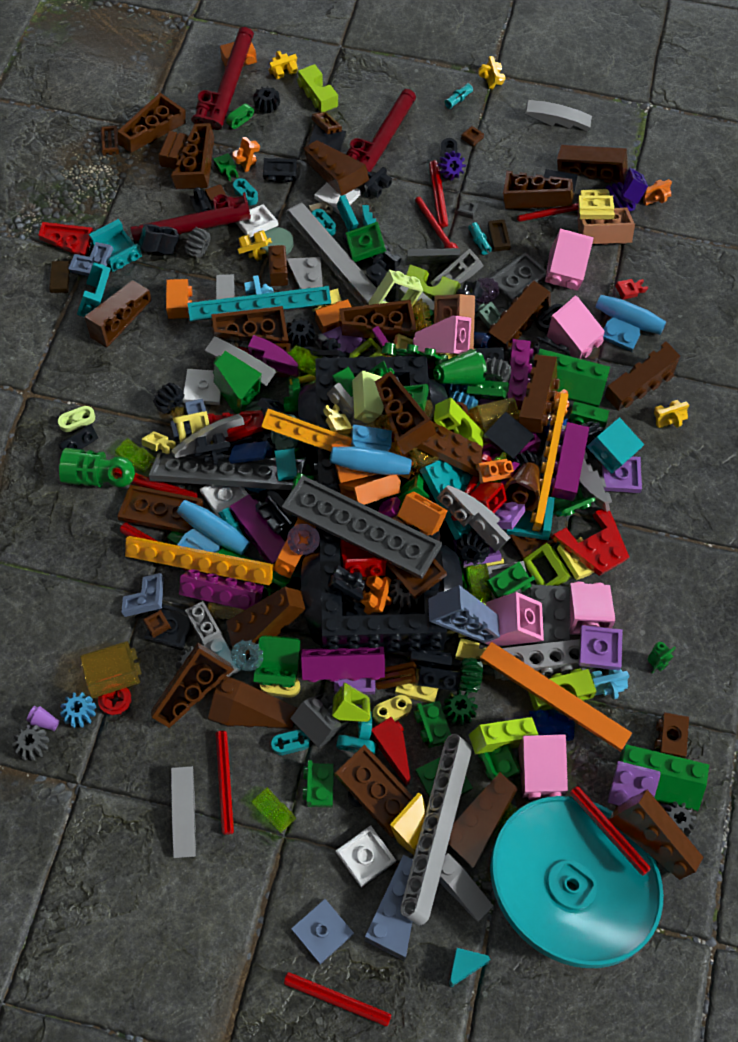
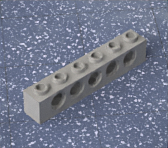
[494,639,603,680]

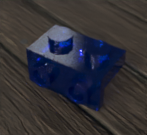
[529,709,575,741]

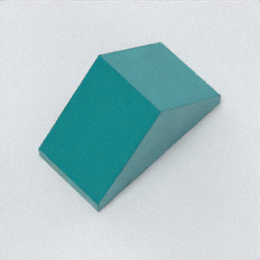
[275,449,297,481]
[449,948,491,987]

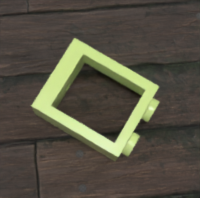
[368,269,423,307]

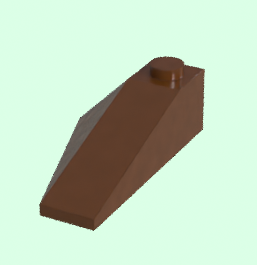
[208,676,298,729]

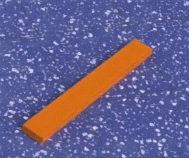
[480,642,632,752]

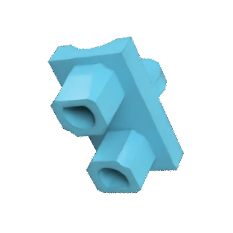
[244,275,274,295]
[591,669,629,700]

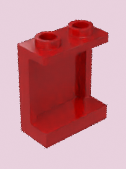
[340,539,386,577]

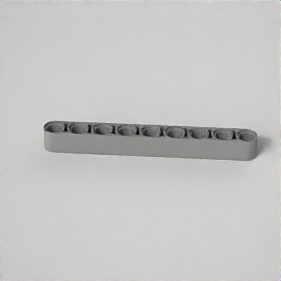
[286,203,386,306]
[400,734,472,925]

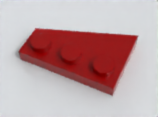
[38,222,94,256]
[207,410,266,443]

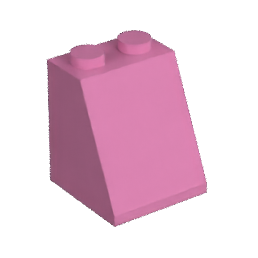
[545,229,593,291]
[547,295,605,359]
[413,316,471,354]
[569,581,615,635]
[482,592,544,646]
[518,735,568,800]

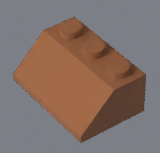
[577,208,635,245]
[434,294,475,349]

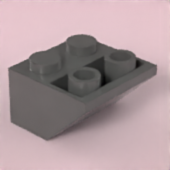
[291,692,352,748]

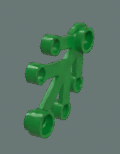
[381,343,448,366]

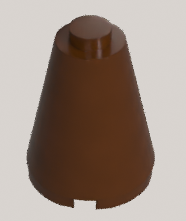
[504,462,540,512]

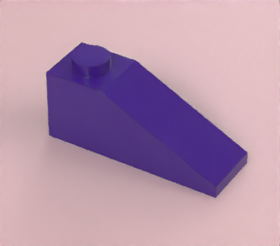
[622,167,648,204]

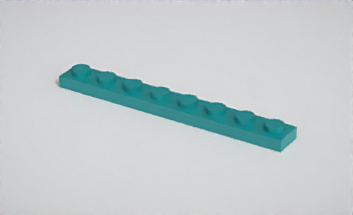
[188,286,331,322]

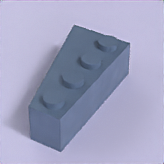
[428,585,500,643]
[365,855,413,961]

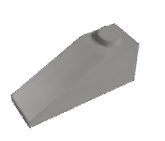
[430,249,483,287]
[439,853,493,922]

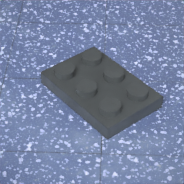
[529,584,570,644]

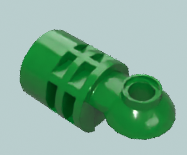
[59,448,135,488]

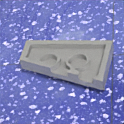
[286,257,323,289]

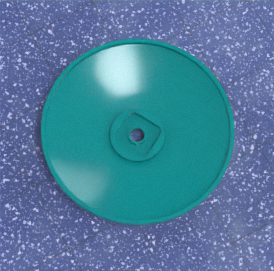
[490,796,663,968]

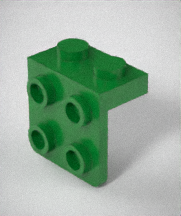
[548,485,596,517]
[253,635,300,687]

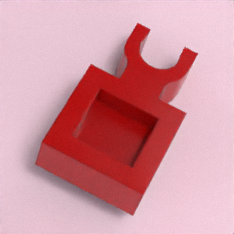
[615,279,648,300]

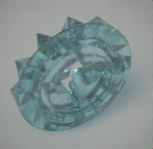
[231,640,264,671]

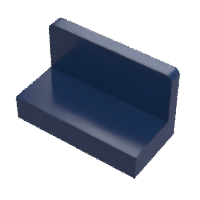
[229,441,275,463]

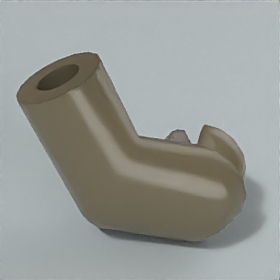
[308,201,333,215]

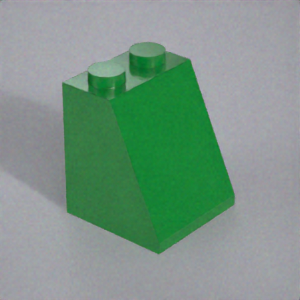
[213,351,262,414]

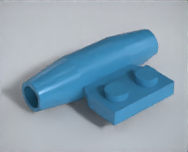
[595,295,666,352]
[330,424,412,475]
[177,500,250,555]

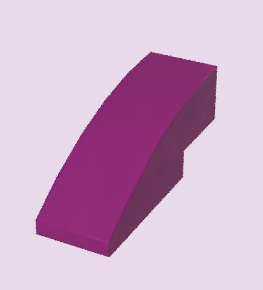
[248,335,299,377]

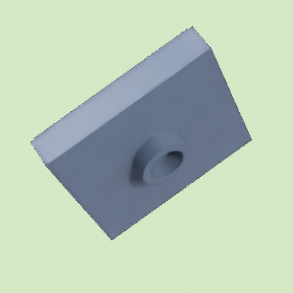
[291,899,354,965]

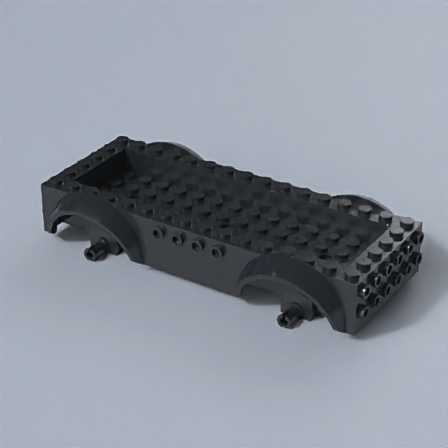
[298,355,463,652]

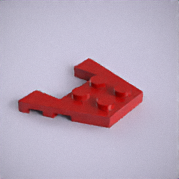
[551,508,629,576]

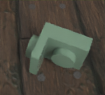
[475,302,501,329]

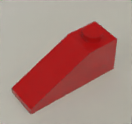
[370,716,410,786]

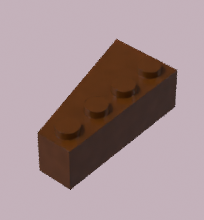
[117,93,186,153]
[171,123,215,189]
[303,140,369,196]
[557,145,628,185]
[503,171,574,209]
[84,280,151,348]
[489,281,551,351]
[339,300,417,340]
[210,306,288,343]
[604,341,680,411]
[519,354,560,433]
[375,371,436,455]
[226,587,305,661]
[151,642,234,728]
[448,772,517,868]
[608,789,704,880]

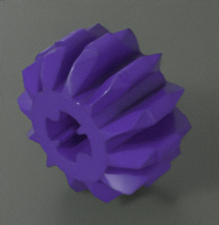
[437,151,466,180]

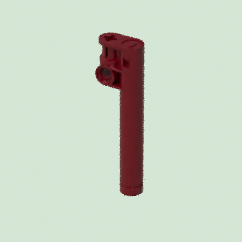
[191,27,254,130]
[346,89,416,173]
[130,192,251,244]

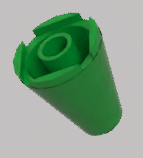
[433,349,487,386]

